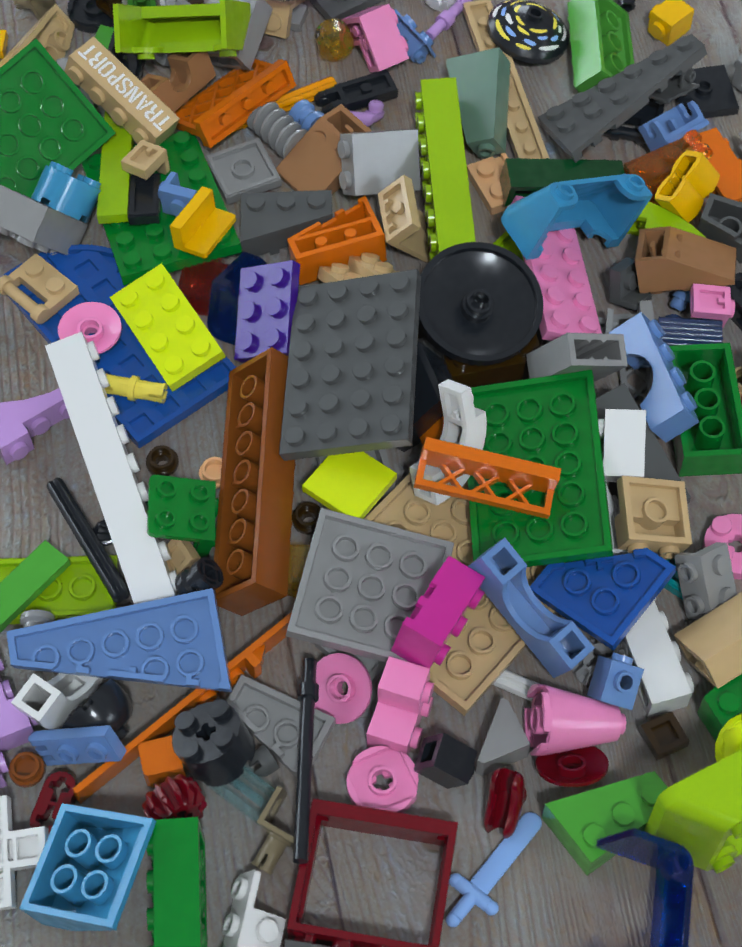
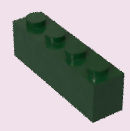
[500,158,625,206]

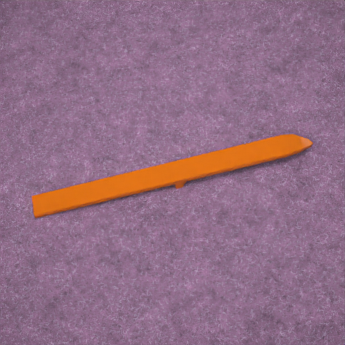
[72,612,292,804]

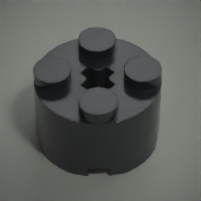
[172,699,255,787]

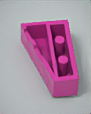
[391,556,485,669]

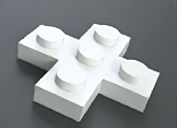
[0,795,49,911]

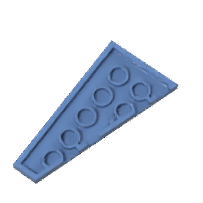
[6,588,232,692]

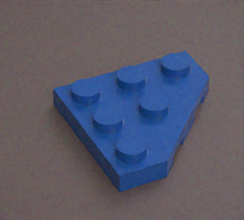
[530,548,676,651]

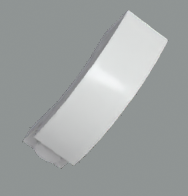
[409,379,487,505]
[11,673,104,729]

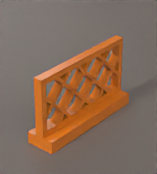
[174,59,296,148]

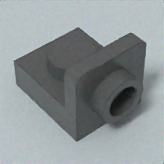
[610,257,652,310]

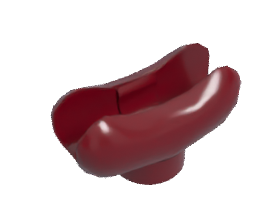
[483,768,527,839]

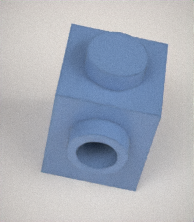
[587,652,644,710]

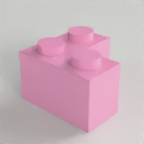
[340,4,409,72]
[366,656,434,756]

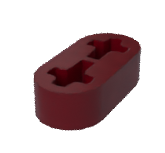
[30,771,77,834]

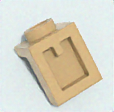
[121,139,170,180]

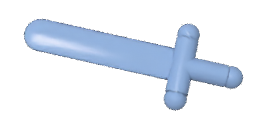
[446,812,542,927]

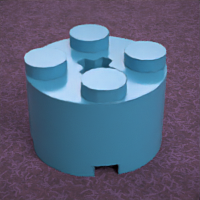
[31,161,101,224]

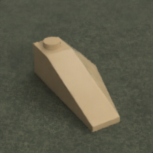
[0,4,75,68]

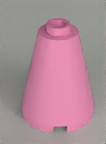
[523,684,626,756]

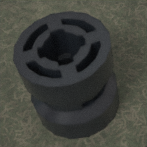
[175,557,224,595]

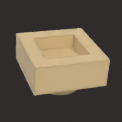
[166,539,201,575]

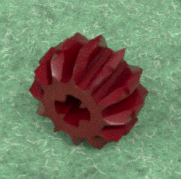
[142,773,207,820]

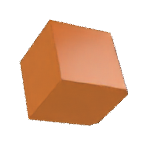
[138,735,186,788]

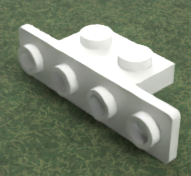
[222,869,286,947]

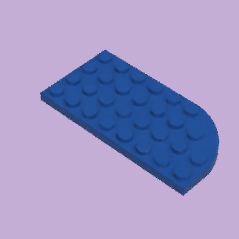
[0,244,236,449]

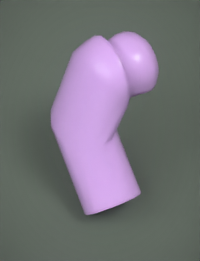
[349,100,385,127]

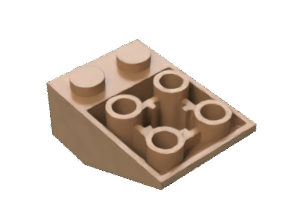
[276,104,372,194]
[635,226,737,294]

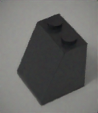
[397,342,454,452]

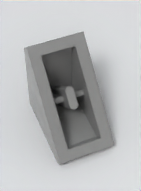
[476,698,530,776]

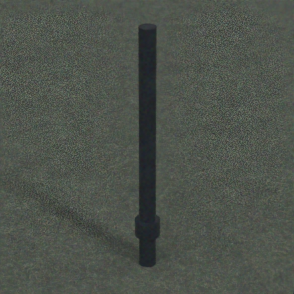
[293,658,319,864]

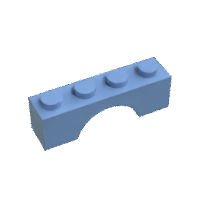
[609,312,699,443]
[468,538,595,678]

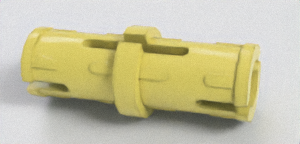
[105,373,168,404]

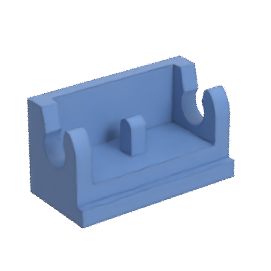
[638,101,710,156]

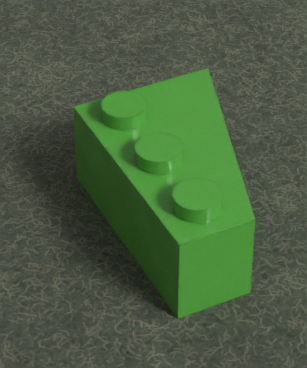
[542,771,668,876]

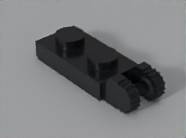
[314,69,398,114]

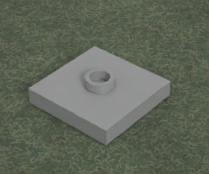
[205,137,282,205]

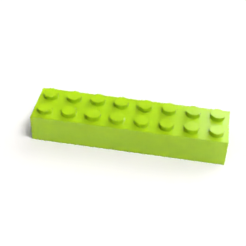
[415,77,476,261]

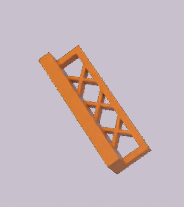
[413,437,561,519]

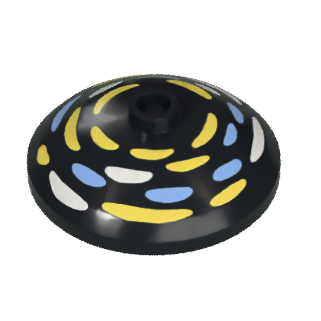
[487,0,569,64]

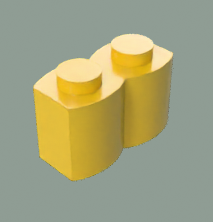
[654,150,720,223]

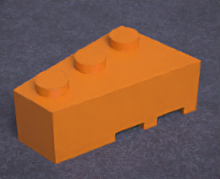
[287,196,387,285]

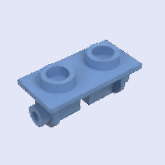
[394,9,436,64]

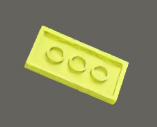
[110,263,226,392]

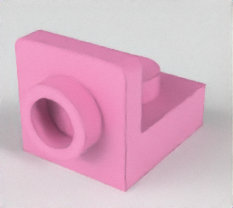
[690,283,735,327]

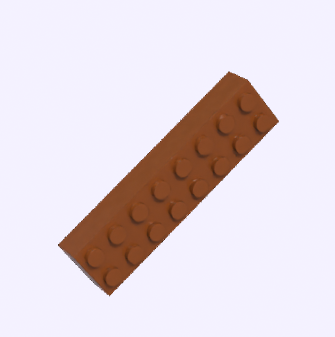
[214,347,296,616]

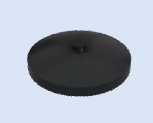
[419,242,543,366]

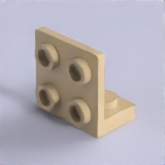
[378,175,431,263]

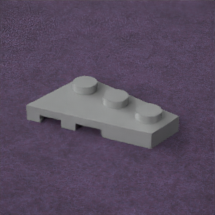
[226,674,336,778]

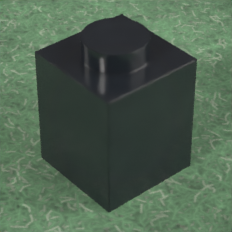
[414,733,478,789]

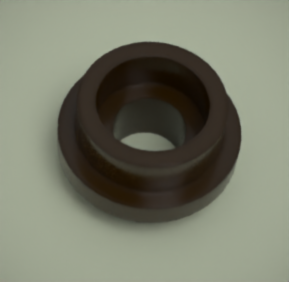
[146,445,179,476]
[292,502,321,535]

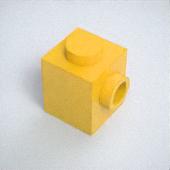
[647,0,695,46]

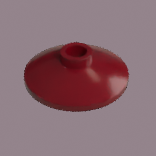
[536,746,609,787]

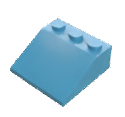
[19,803,157,931]

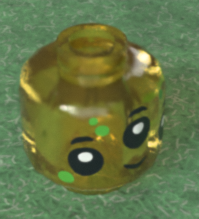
[314,18,354,62]

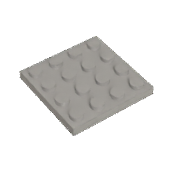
[286,508,454,663]

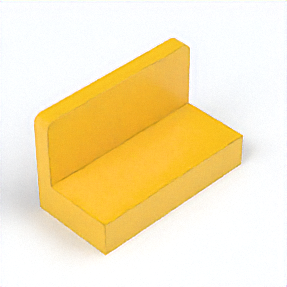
[170,186,236,259]

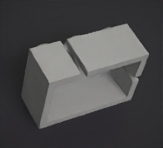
[0,185,88,255]

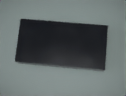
[128,173,162,225]

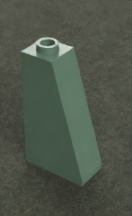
[446,47,511,158]

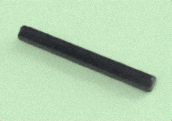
[46,478,130,603]

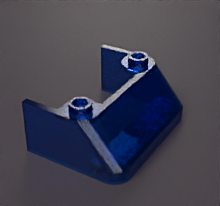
[596,828,694,947]

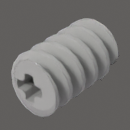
[247,101,308,159]

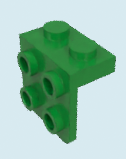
[147,475,219,558]

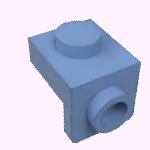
[158,171,197,216]

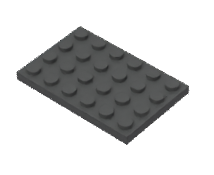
[279,269,421,461]

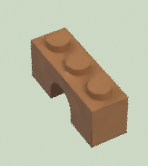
[140,52,216,112]

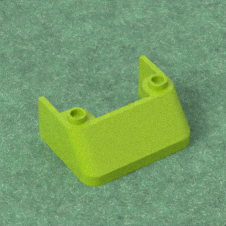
[113,0,251,60]
[643,749,742,874]

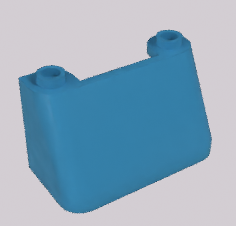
[501,174,653,260]

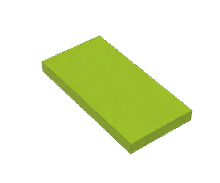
[0,555,119,624]

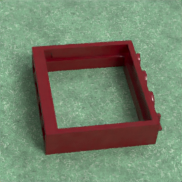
[287,798,458,947]

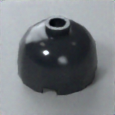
[61,679,132,741]

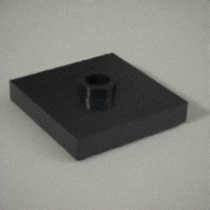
[674,65,739,118]

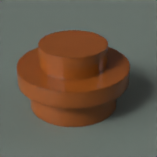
[9,752,45,787]

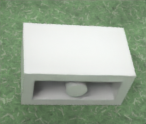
[598,409,646,482]

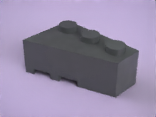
[241,190,333,264]

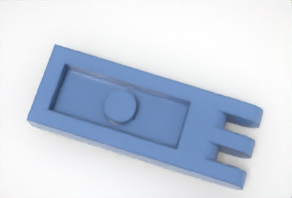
[28,725,127,766]

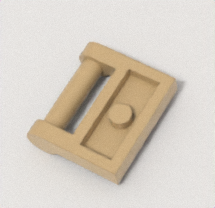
[0,253,80,325]

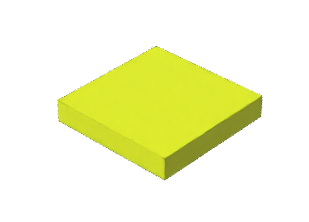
[302,452,397,519]

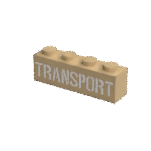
[64,36,180,145]

